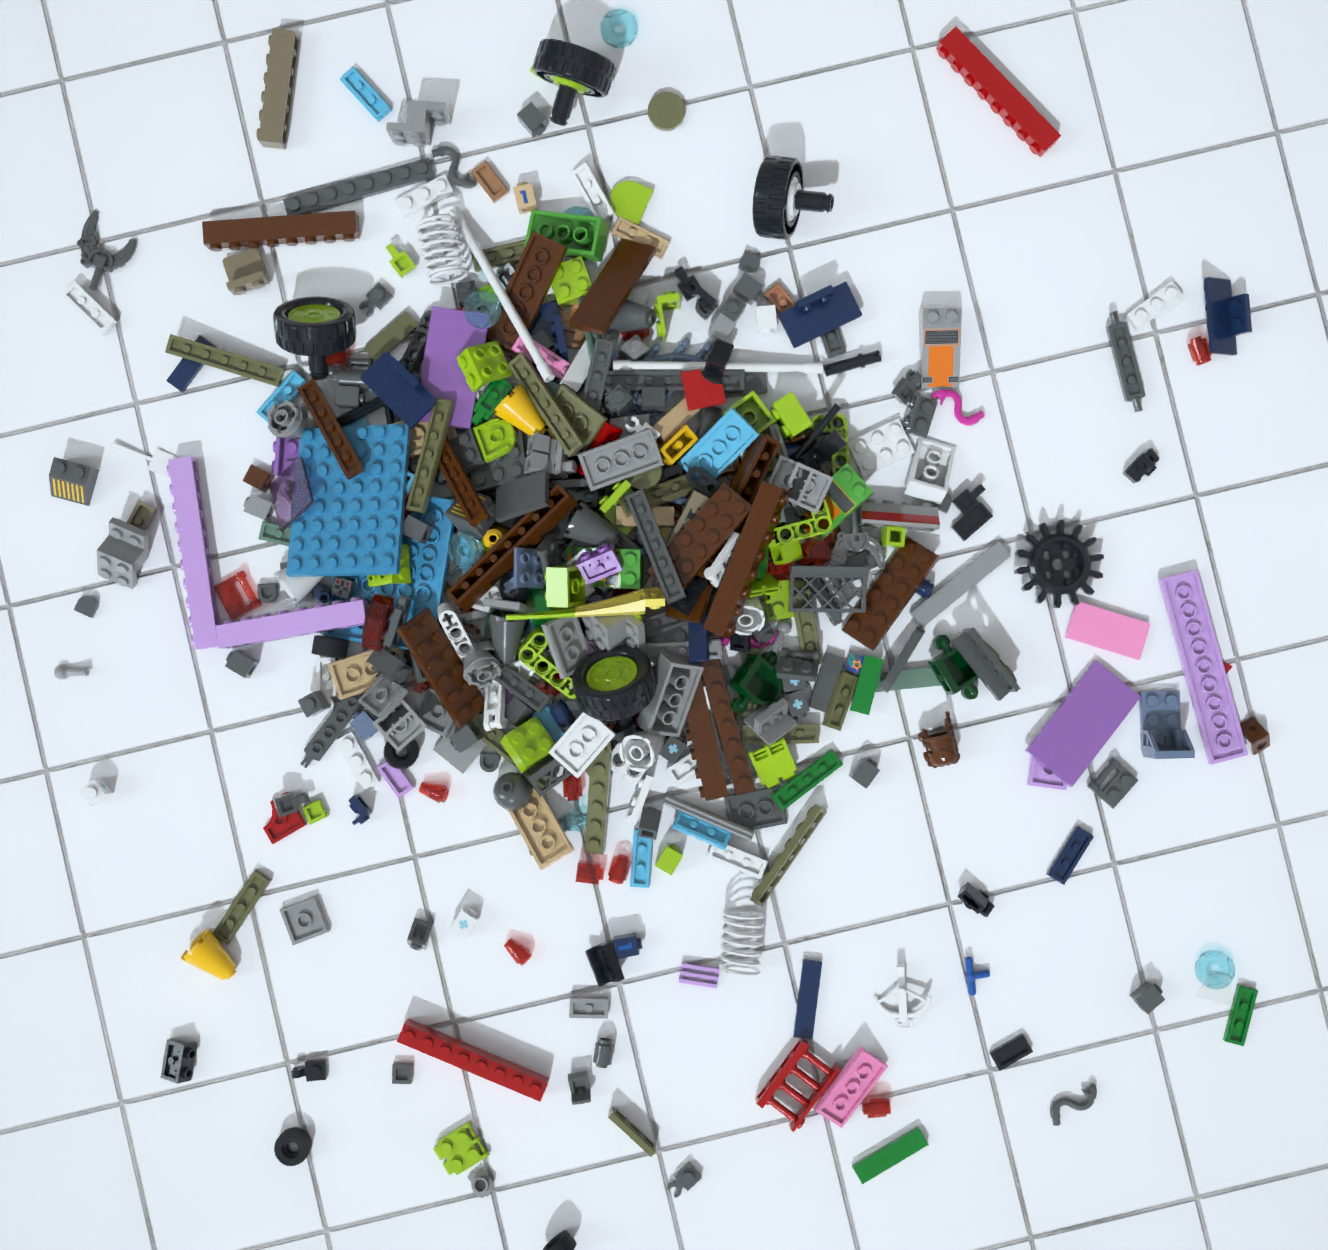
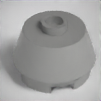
[266,401,306,439]
[463,649,501,688]

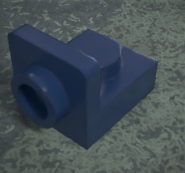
[348,794,372,825]

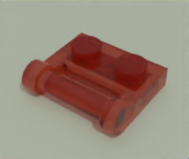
[214,571,262,620]

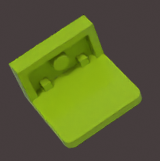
[653,291,681,341]
[456,341,512,393]
[598,480,634,535]
[367,544,411,587]

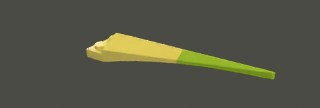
[506,587,665,620]

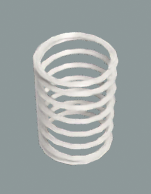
[415,214,469,285]
[719,909,764,977]

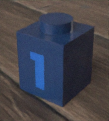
[613,932,643,959]

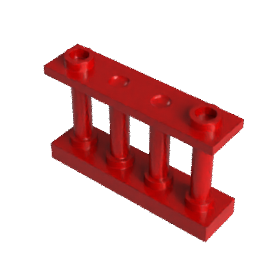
[755,1038,840,1132]

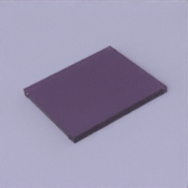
[270,457,315,531]

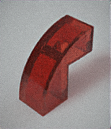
[362,594,394,651]

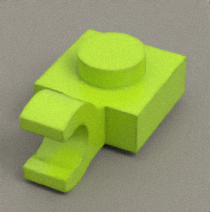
[385,243,416,279]

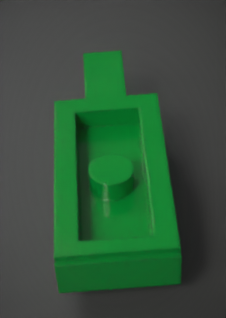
[471,379,514,426]

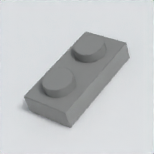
[569,997,609,1019]

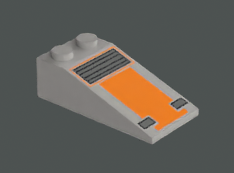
[919,308,961,389]

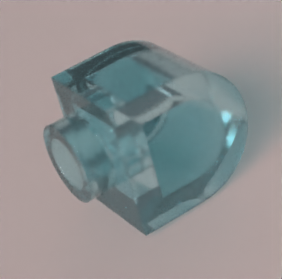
[563,810,587,832]

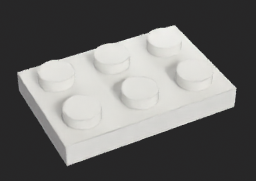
[848,418,915,478]
[548,712,616,779]

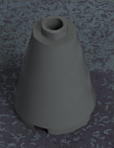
[606,299,657,334]
[563,501,620,546]
[488,610,527,664]

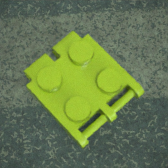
[748,570,780,598]
[762,578,806,621]
[748,737,797,788]
[433,1121,490,1175]

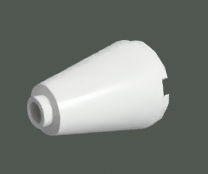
[273,568,324,605]
[735,596,765,635]
[619,731,666,772]

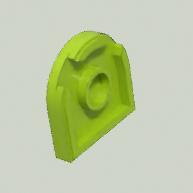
[610,181,654,225]
[473,418,517,463]

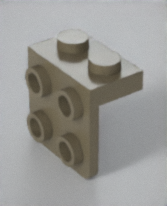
[222,248,270,296]

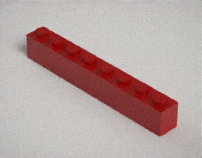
[936,26,1061,157]
[397,1019,549,1102]

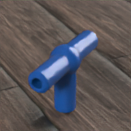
[965,956,990,996]

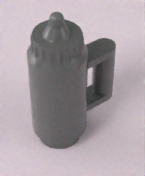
[326,357,373,389]

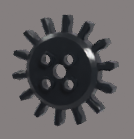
[1014,520,1104,609]

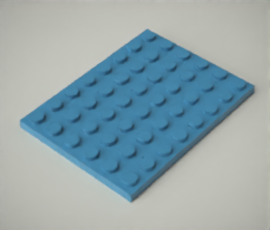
[286,424,411,577]
[324,497,454,650]

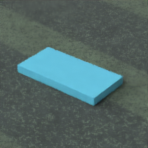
[678,407,760,486]

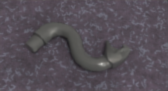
[431,146,477,189]
[1050,1083,1097,1126]

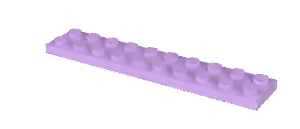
[1158,569,1248,765]

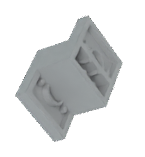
[386,100,451,147]
[768,455,833,514]
[97,517,149,589]
[582,615,646,652]
[364,696,428,752]

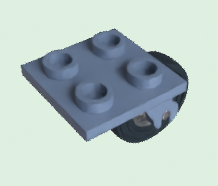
[500,547,544,604]

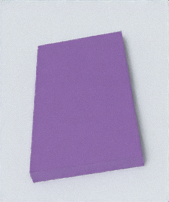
[420,306,490,429]
[1025,661,1141,787]

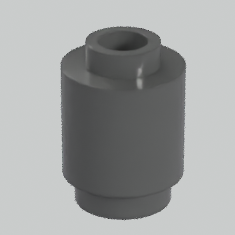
[593,1037,614,1068]

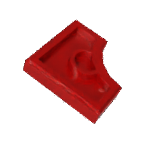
[680,369,726,411]
[263,792,307,845]

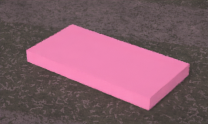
[1065,602,1151,660]
[813,1046,888,1128]

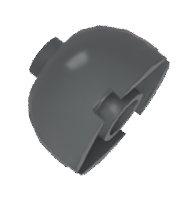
[493,772,533,812]

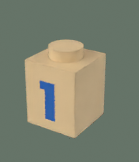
[513,182,538,215]

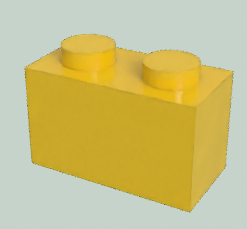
[658,425,698,467]

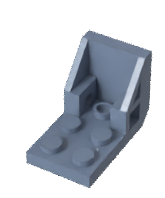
[1139,691,1195,759]

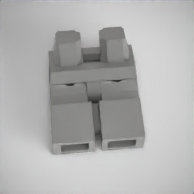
[524,432,578,479]

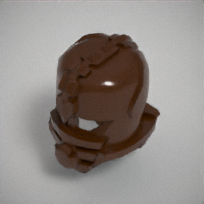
[918,711,960,768]

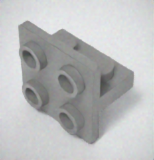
[744,698,797,746]

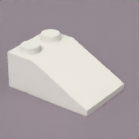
[904,436,956,505]

